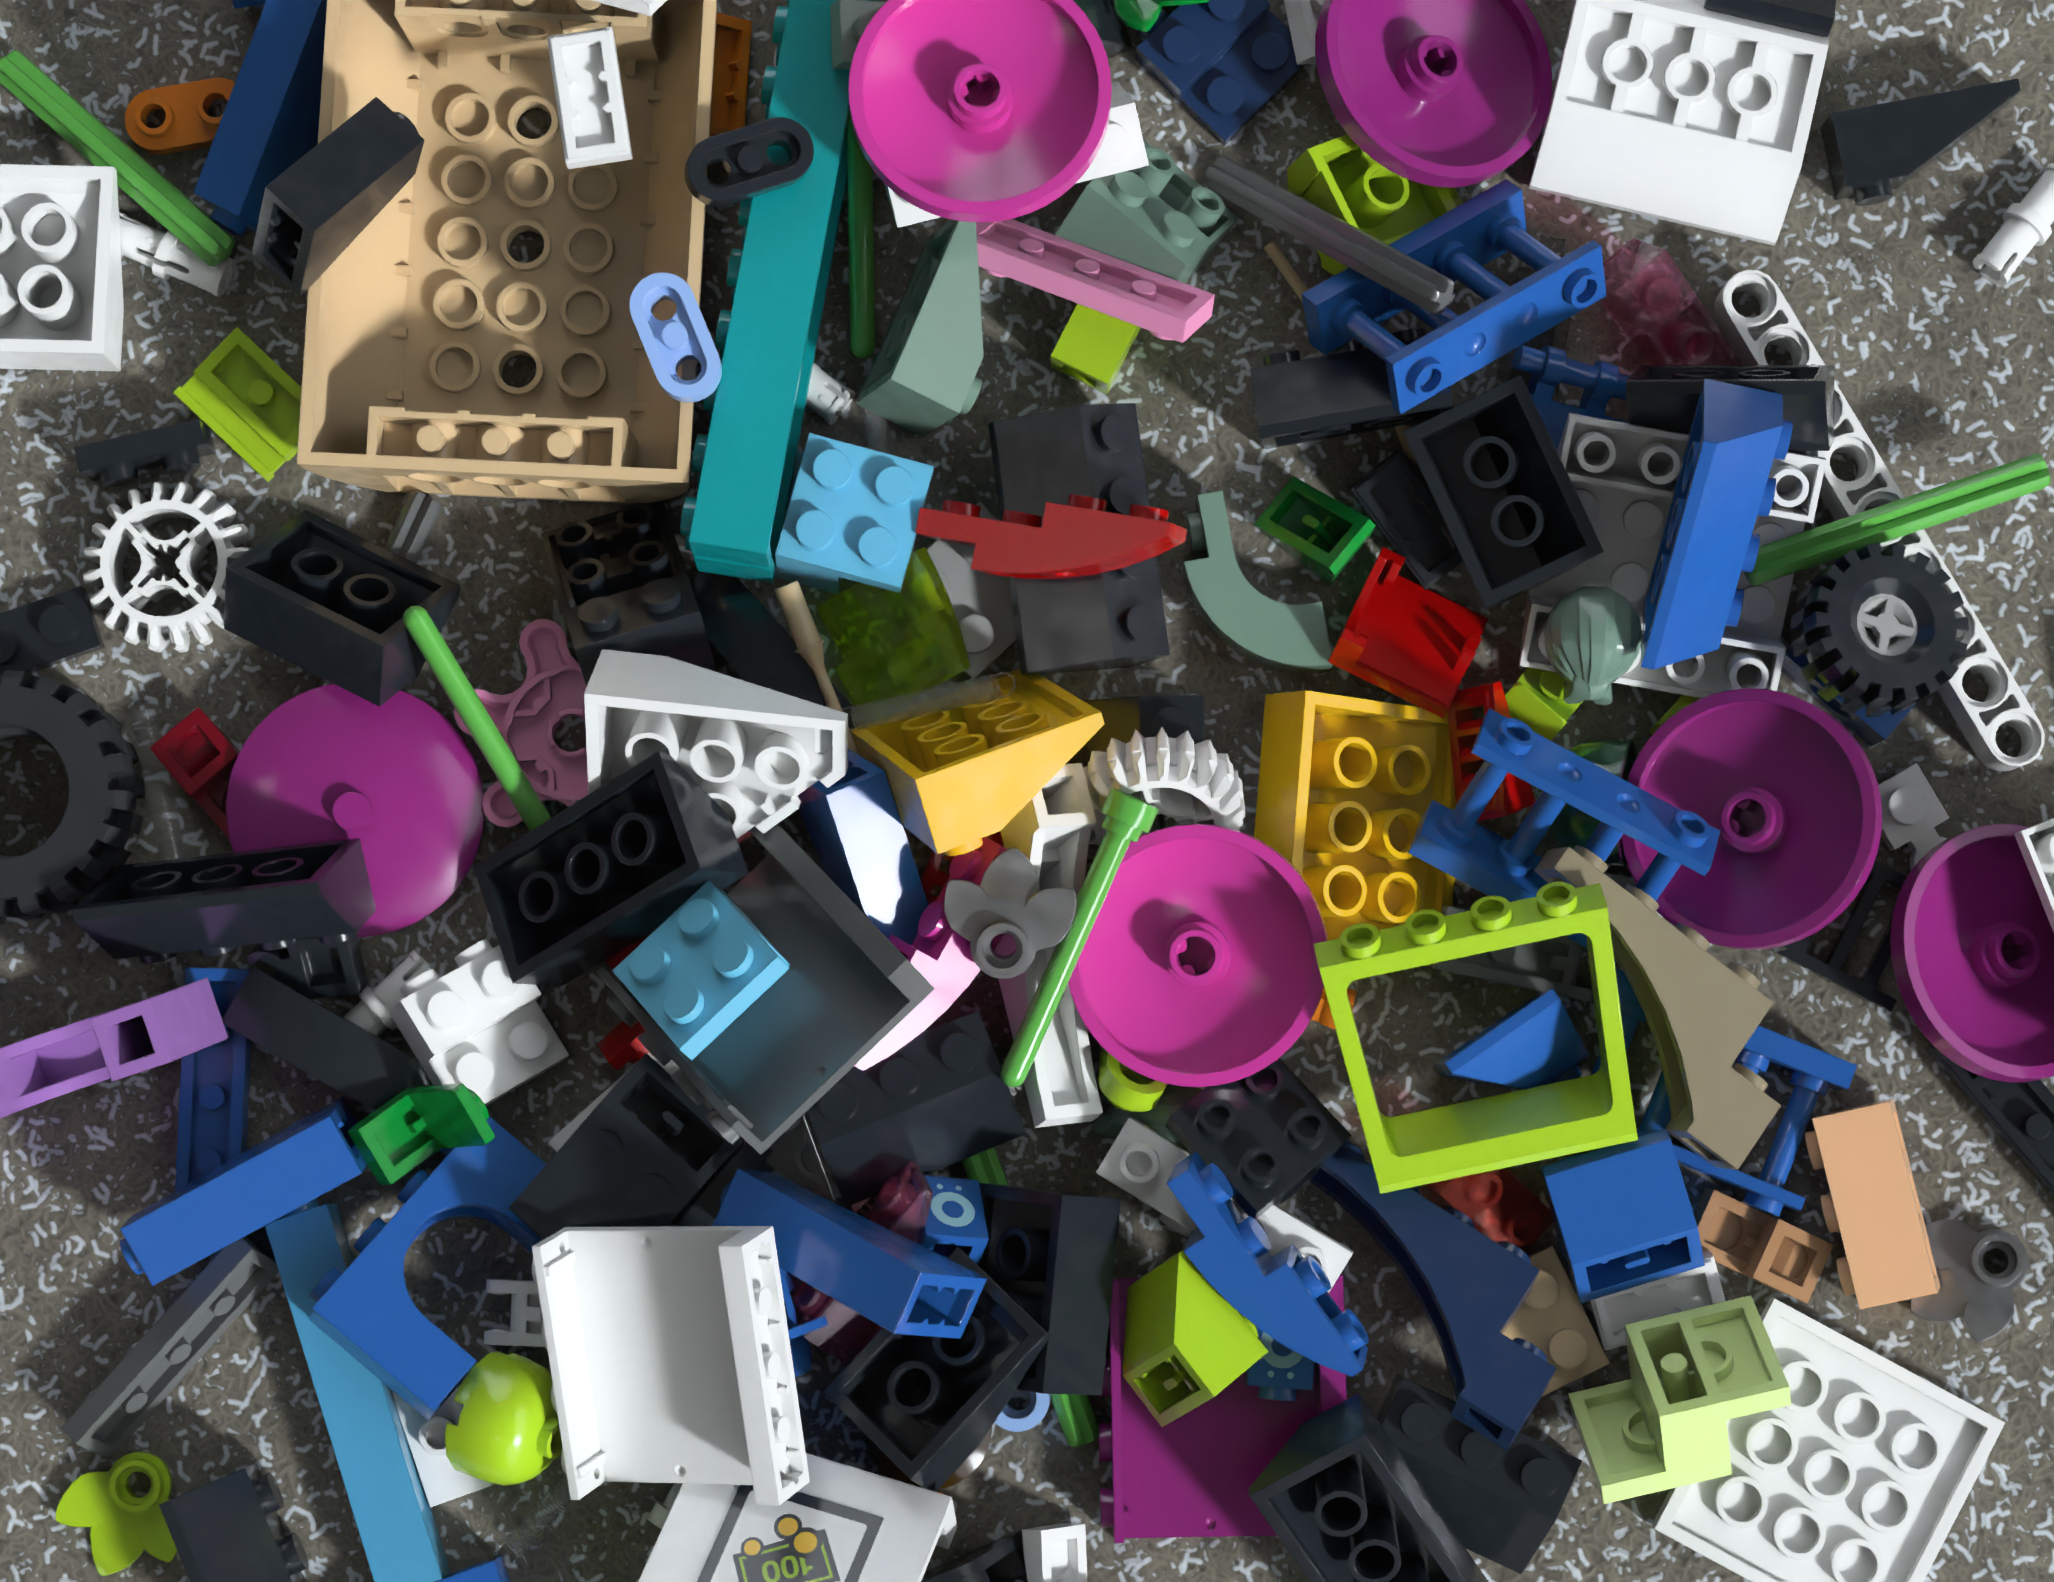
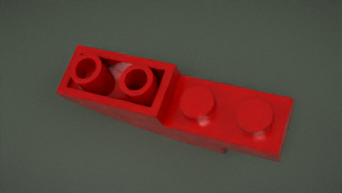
[915,494,1187,579]

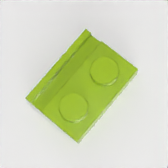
[173,327,302,482]

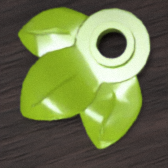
[55,1451,178,1576]

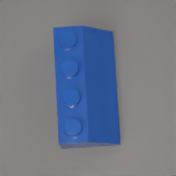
[1641,379,1793,670]

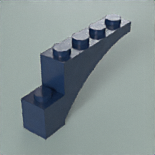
[1309,1141,1557,1451]

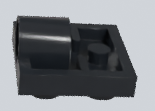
[1166,1058,1351,1219]

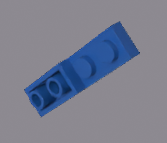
[1166,1151,1369,1377]

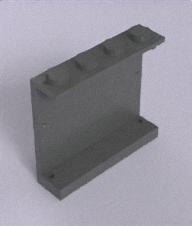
[596,824,935,1154]

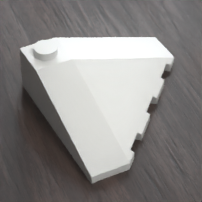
[584,649,848,839]

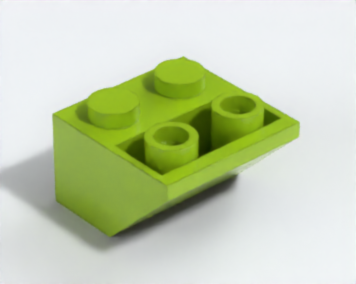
[1122,1249,1268,1427]

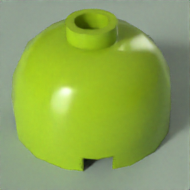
[445,1351,562,1486]

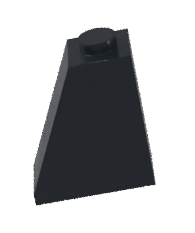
[252,97,424,297]

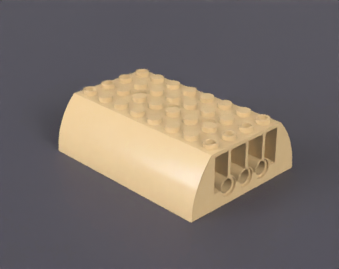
[297,0,717,504]

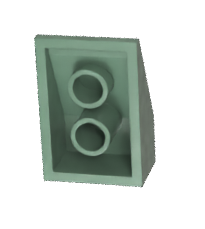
[856,219,984,437]

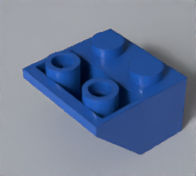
[1541,1129,1705,1303]

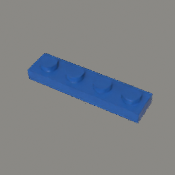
[175,967,251,1191]

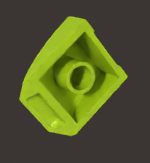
[1287,134,1463,275]

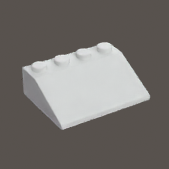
[0,164,124,371]

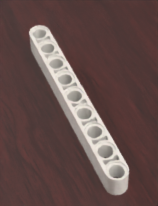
[1713,270,2045,772]

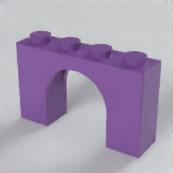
[0,977,228,1118]

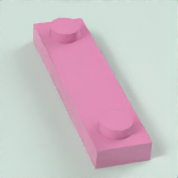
[976,219,1215,343]

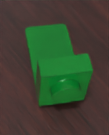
[347,1083,495,1185]

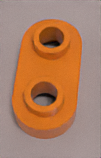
[125,78,235,155]

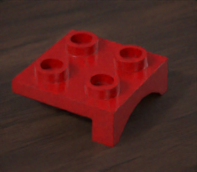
[1328,547,1488,718]

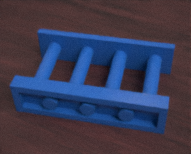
[1301,179,1607,415]
[1408,708,1720,964]
[1591,968,1857,1217]

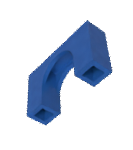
[309,1116,546,1421]

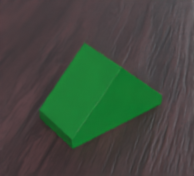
[1253,476,1376,587]

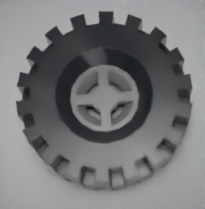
[1790,543,1969,717]

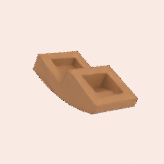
[1694,1187,1834,1304]

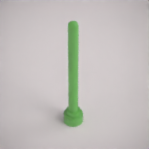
[847,108,876,359]
[403,606,551,831]
[1000,788,1159,1087]

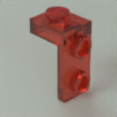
[1422,1168,1553,1253]

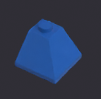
[1433,988,1589,1090]

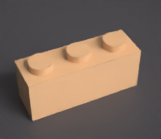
[1805,1098,1940,1310]

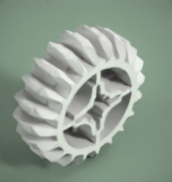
[83,481,252,653]
[1083,727,1245,859]

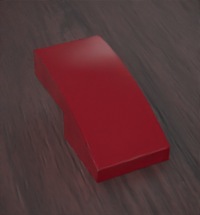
[150,707,240,840]

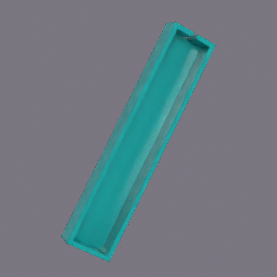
[680,0,880,583]

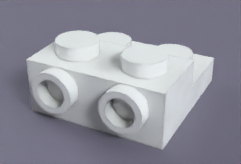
[390,939,569,1106]

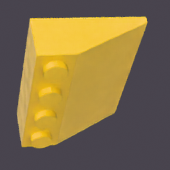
[850,668,1105,856]
[1254,690,1456,966]

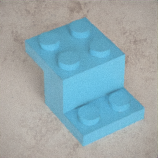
[775,433,934,594]
[612,880,790,1060]

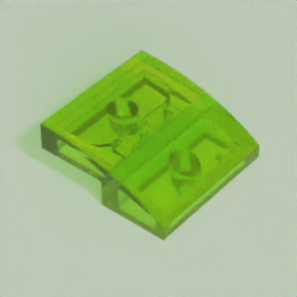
[816,547,970,724]

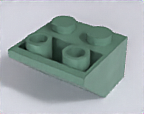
[1055,139,1240,283]

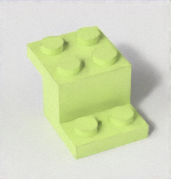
[1568,1295,1791,1504]

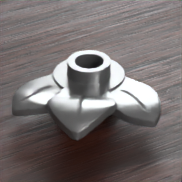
[944,847,1077,979]
[1910,1219,2028,1343]

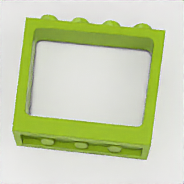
[1313,882,1638,1194]

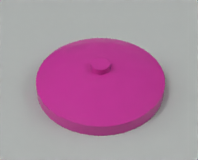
[848,0,1112,223]
[1068,824,1327,1087]

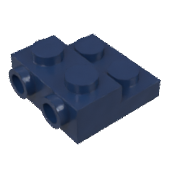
[1136,0,1307,146]

